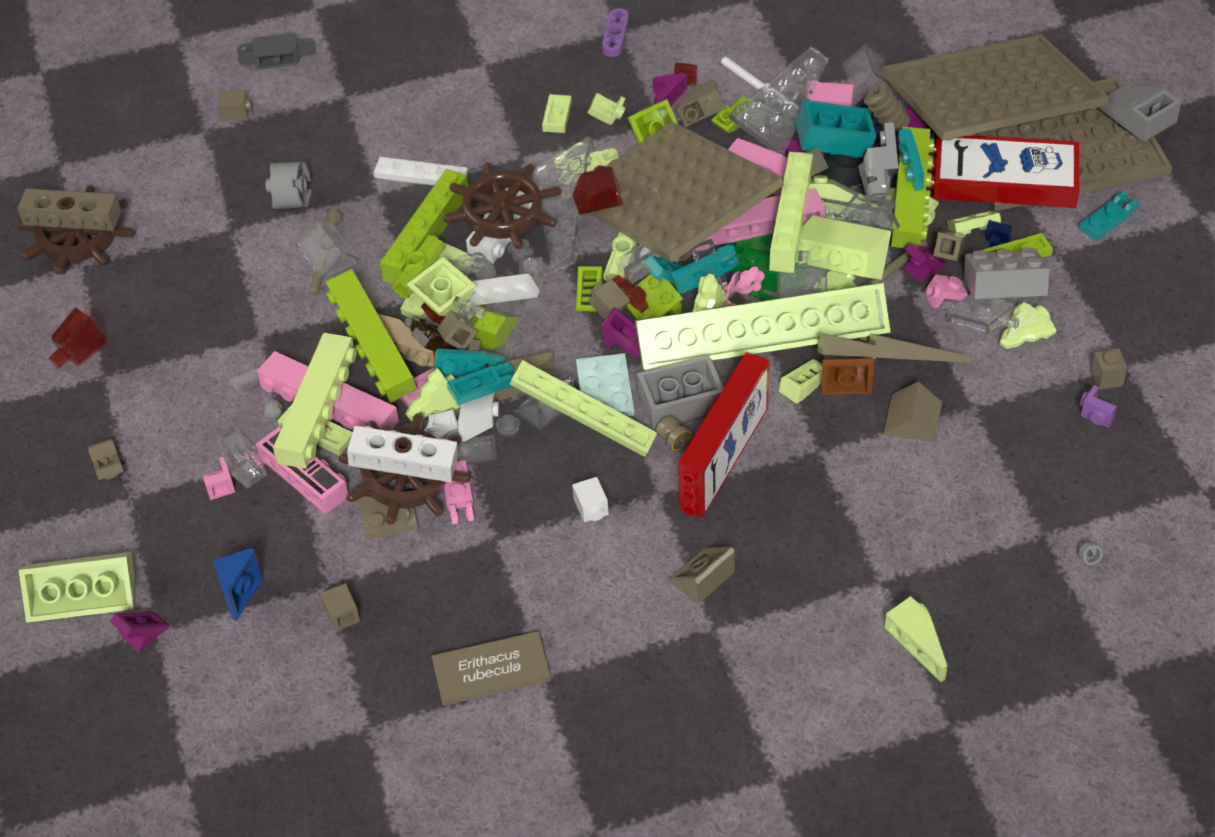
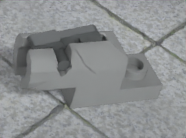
[858,122,899,199]

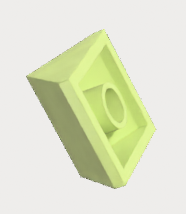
[407,257,476,316]

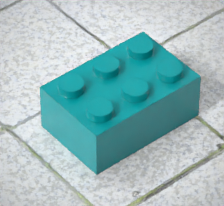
[795,100,876,158]

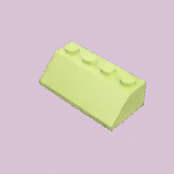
[796,216,891,280]
[19,552,135,623]

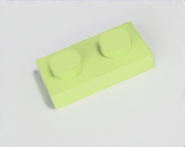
[542,94,572,133]
[947,210,1001,235]

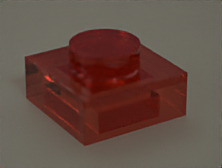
[674,62,698,86]

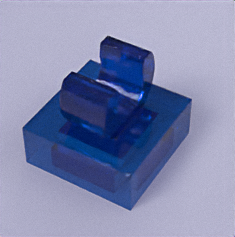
[986,220,1012,248]

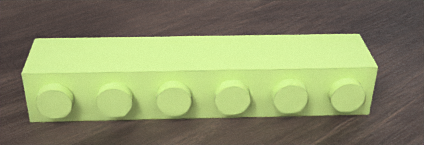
[769,152,813,273]
[273,333,357,469]

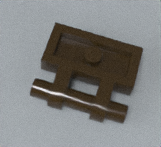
[404,318,458,352]

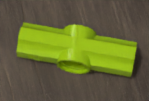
[392,235,445,298]

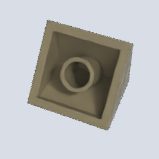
[884,382,942,443]
[668,547,735,604]

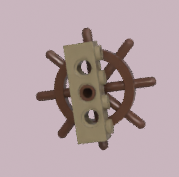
[17,185,134,275]

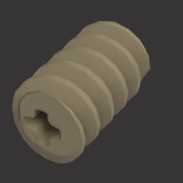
[864,82,910,131]

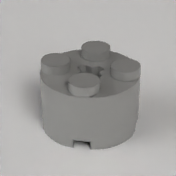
[266,161,312,209]

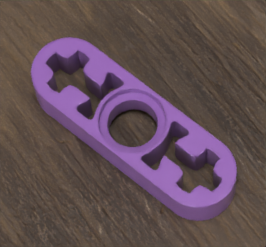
[602,8,629,57]

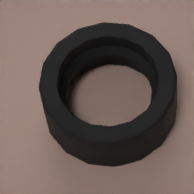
[820,153,864,186]

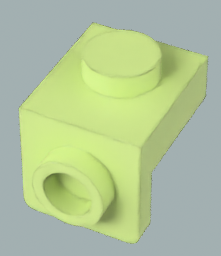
[587,93,625,125]
[815,270,856,292]

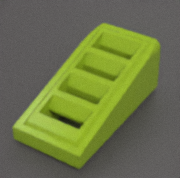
[576,266,604,312]

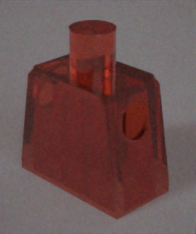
[572,165,623,215]
[48,307,107,368]

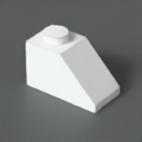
[458,392,500,442]

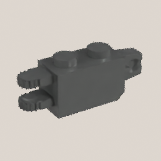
[237,32,315,70]

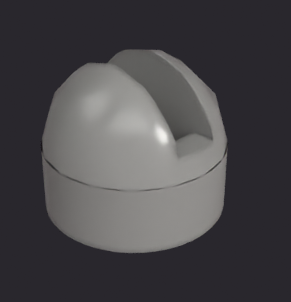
[262,398,283,419]
[1078,541,1103,565]

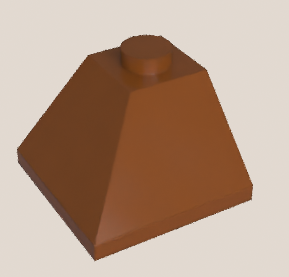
[821,356,874,395]

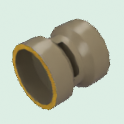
[656,415,692,451]

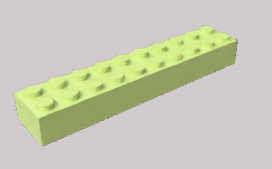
[635,283,891,371]

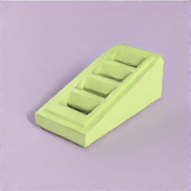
[779,359,822,404]

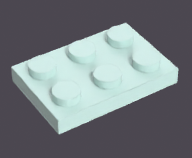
[576,353,634,416]

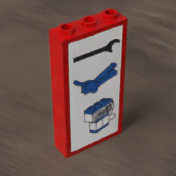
[929,135,1080,208]
[678,352,770,518]

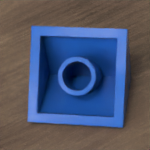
[213,548,263,621]

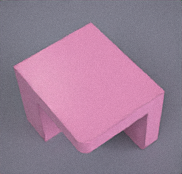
[203,456,235,500]

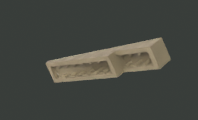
[817,333,972,363]

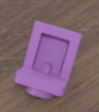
[1079,385,1117,428]

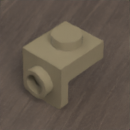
[88,439,124,480]

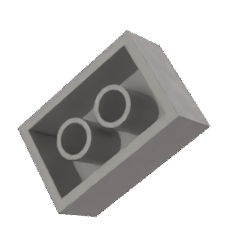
[964,248,1050,299]
[637,355,724,429]

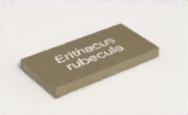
[432,631,551,706]

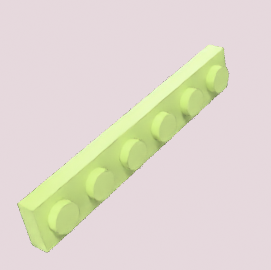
[510,360,657,457]

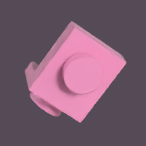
[924,275,968,308]

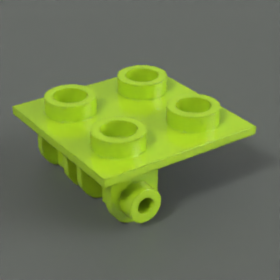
[626,274,683,320]

